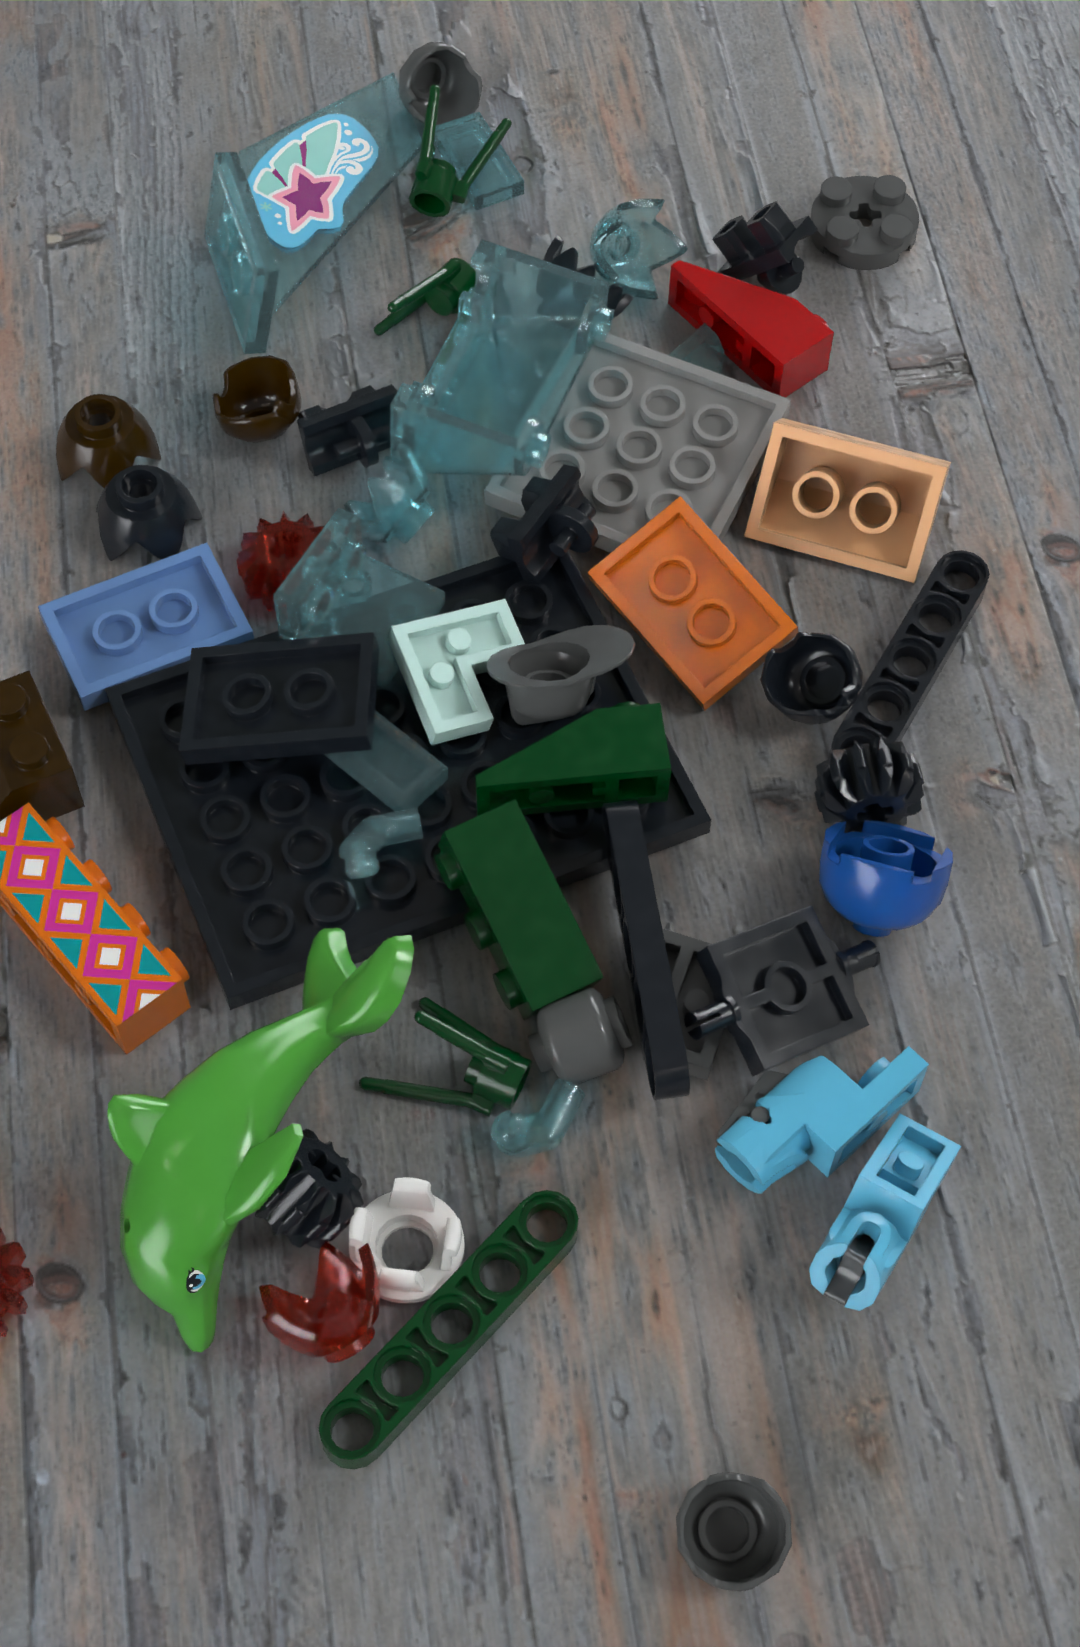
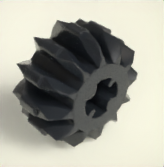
[814,737,924,833]
[255,1126,364,1249]

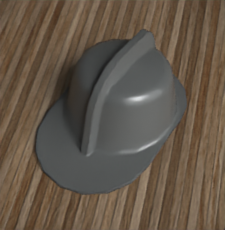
[486,625,635,725]

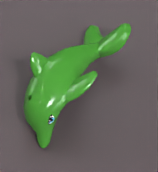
[107,928,414,1352]

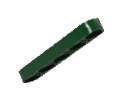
[319,1190,579,1470]

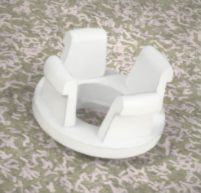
[348,1177,465,1304]

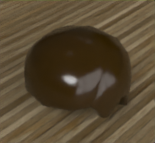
[213,355,302,443]

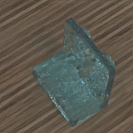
[273,508,446,687]

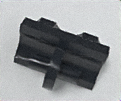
[712,201,817,295]
[297,384,409,476]
[490,464,599,584]

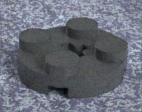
[810,175,919,270]

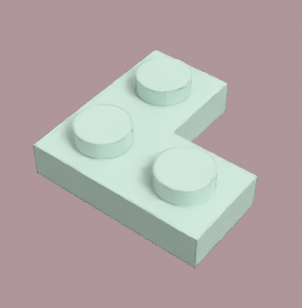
[387,599,525,745]

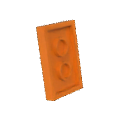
[587,496,798,711]

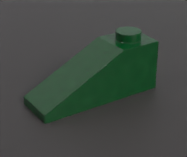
[476,702,671,816]

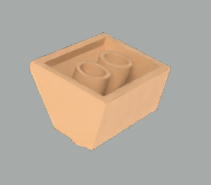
[744,418,951,583]

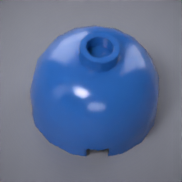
[819,820,953,937]

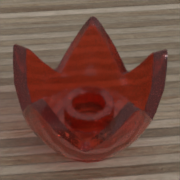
[259,1242,380,1363]

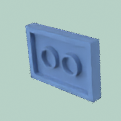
[38,543,254,711]

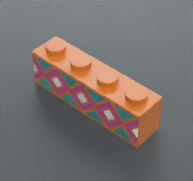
[0,802,191,1055]

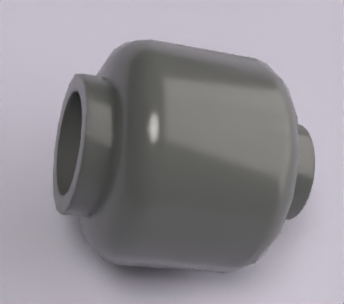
[528,987,633,1086]

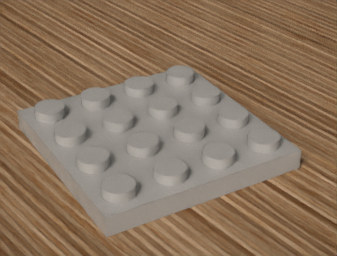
[484,324,791,553]

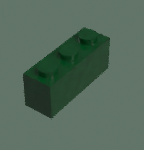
[435,799,604,1020]

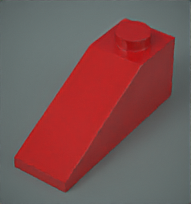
[668,260,834,398]

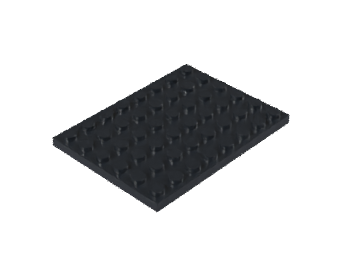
[105,551,711,1010]

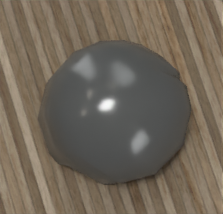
[399,42,483,131]
[676,1472,792,1591]

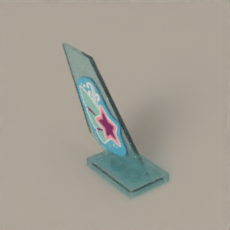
[204,72,422,354]

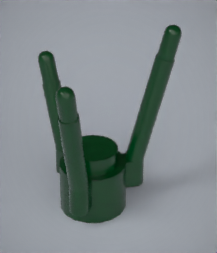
[409,84,512,217]
[374,258,482,379]
[359,997,532,1117]

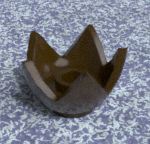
[56,394,161,488]

